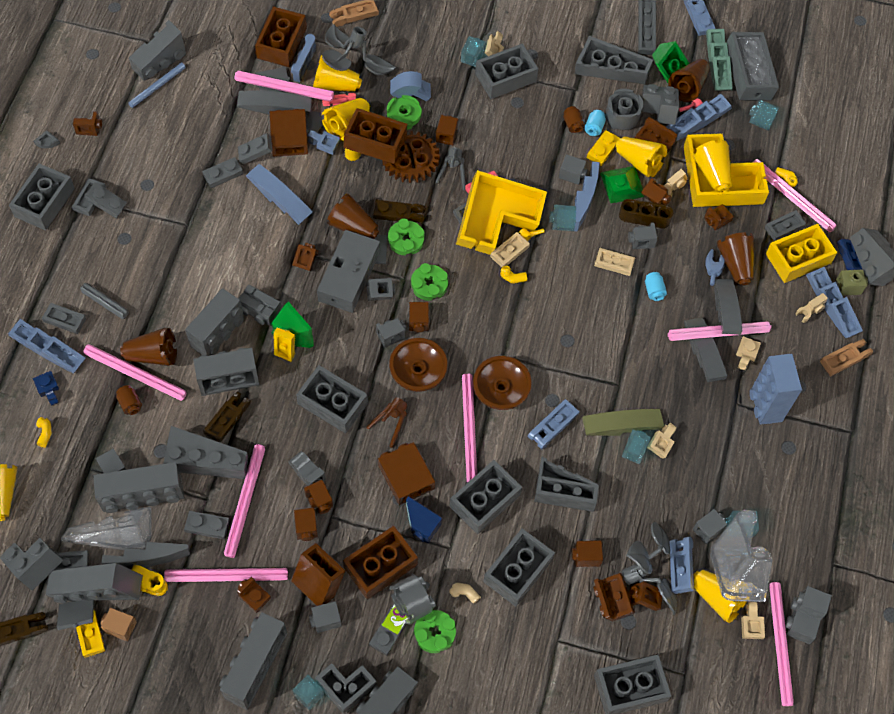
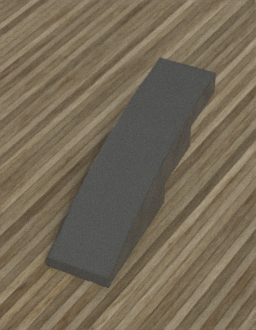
[237,90,312,116]
[714,279,743,335]
[684,317,727,382]
[101,542,191,569]

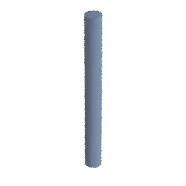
[128,62,186,108]

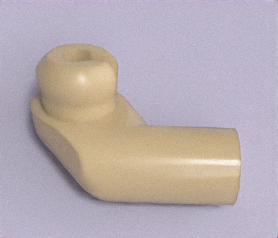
[449,583,481,604]

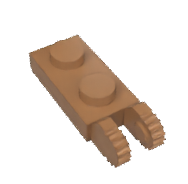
[329,0,379,27]
[820,339,873,377]

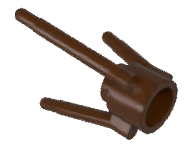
[366,397,407,448]

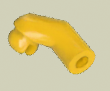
[775,167,798,187]
[500,266,527,284]
[36,417,52,448]

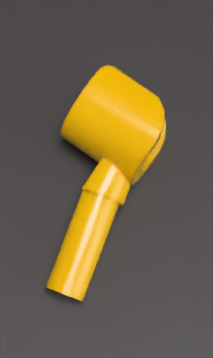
[520,228,544,241]

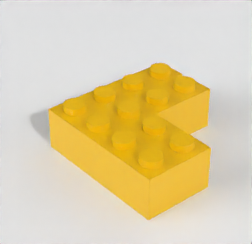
[684,134,769,207]
[456,170,547,255]

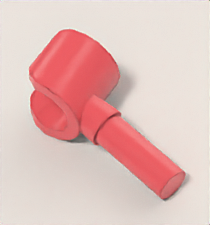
[679,98,703,112]

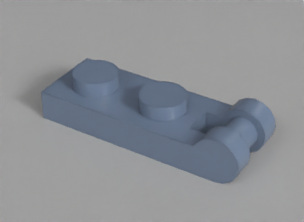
[684,0,716,36]
[291,34,316,83]
[527,399,579,450]
[670,537,694,594]

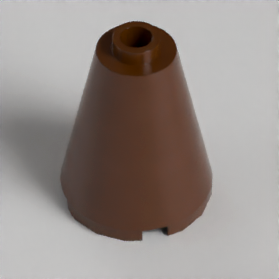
[668,59,710,102]
[327,193,379,239]
[717,232,754,286]
[120,328,177,366]

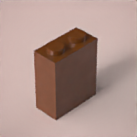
[269,109,308,157]
[378,442,435,506]
[291,543,345,606]

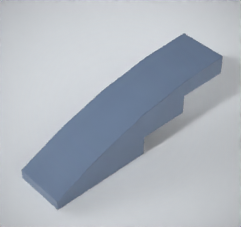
[666,94,732,141]
[574,162,599,231]
[246,164,313,225]
[806,267,863,338]
[8,319,85,374]

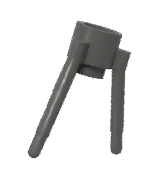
[436,147,466,191]

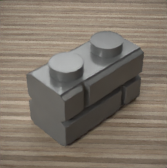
[238,285,282,326]

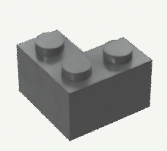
[641,84,679,125]
[0,538,63,591]
[785,586,832,644]
[315,663,377,714]

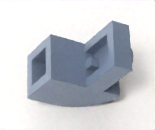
[390,71,431,101]

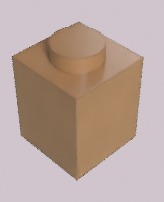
[101,608,137,641]

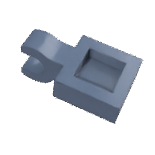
[308,130,340,155]

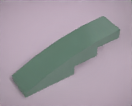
[706,29,732,91]

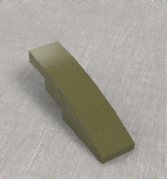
[582,409,664,436]

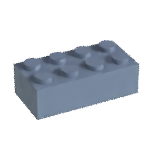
[750,354,802,425]

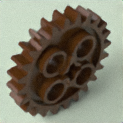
[382,131,440,183]

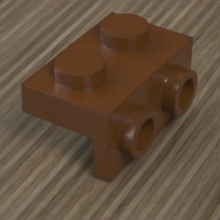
[634,117,677,158]
[593,573,635,621]

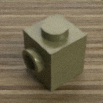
[836,270,868,296]

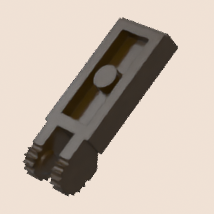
[373,199,426,223]
[203,391,251,443]
[0,612,48,646]

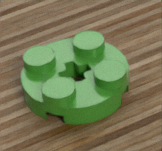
[387,95,422,130]
[388,219,424,255]
[411,263,448,301]
[414,610,456,653]

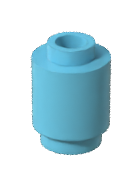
[584,110,606,136]
[645,272,667,301]

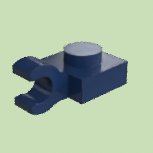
[32,371,59,406]

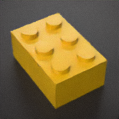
[766,224,837,283]

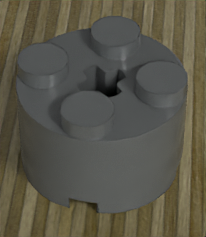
[605,89,643,130]
[390,575,436,624]

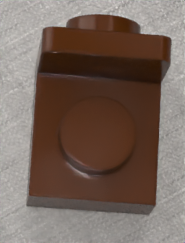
[73,111,102,136]
[704,204,734,231]
[292,242,319,271]
[237,576,271,613]
[629,581,662,611]

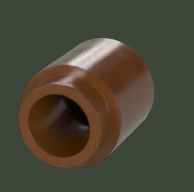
[563,106,585,133]
[116,385,142,415]

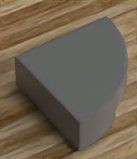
[33,130,60,148]

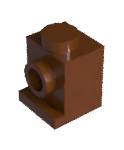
[641,178,672,205]
[304,480,333,514]

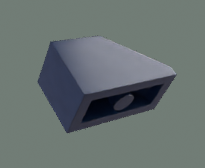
[406,496,442,544]

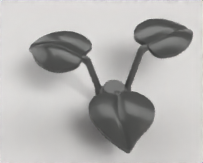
[322,24,396,75]
[622,522,677,615]

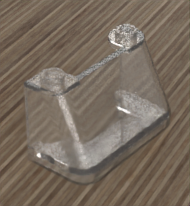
[710,510,773,602]

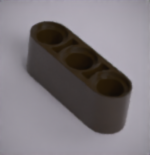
[619,199,673,229]

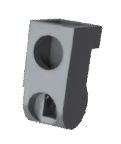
[288,451,326,486]

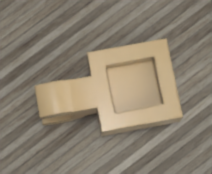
[485,31,504,56]
[663,169,688,196]
[796,293,828,323]
[736,336,761,370]
[647,423,676,459]
[741,602,765,639]

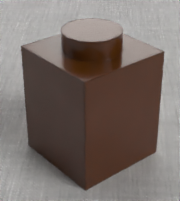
[436,115,458,146]
[409,302,429,332]
[294,508,318,541]
[572,541,603,567]

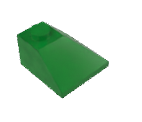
[652,41,690,83]
[601,166,644,204]
[271,302,314,348]

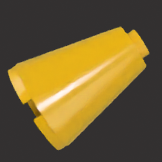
[313,55,362,92]
[322,98,370,141]
[616,137,667,178]
[693,140,732,193]
[0,464,17,521]
[693,570,751,623]

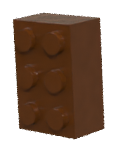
[255,7,307,67]
[344,108,407,164]
[343,526,418,600]

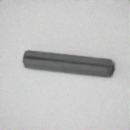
[80,283,129,319]

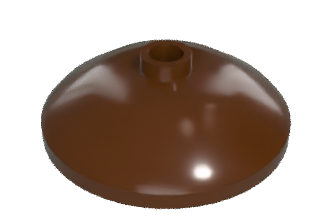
[389,338,447,392]
[473,356,532,410]

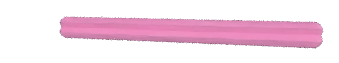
[235,71,334,101]
[752,159,837,232]
[668,321,771,341]
[84,344,187,401]
[462,374,477,483]
[224,444,265,558]
[164,568,288,582]
[769,582,794,707]

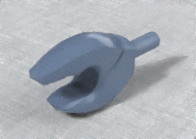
[705,249,725,286]

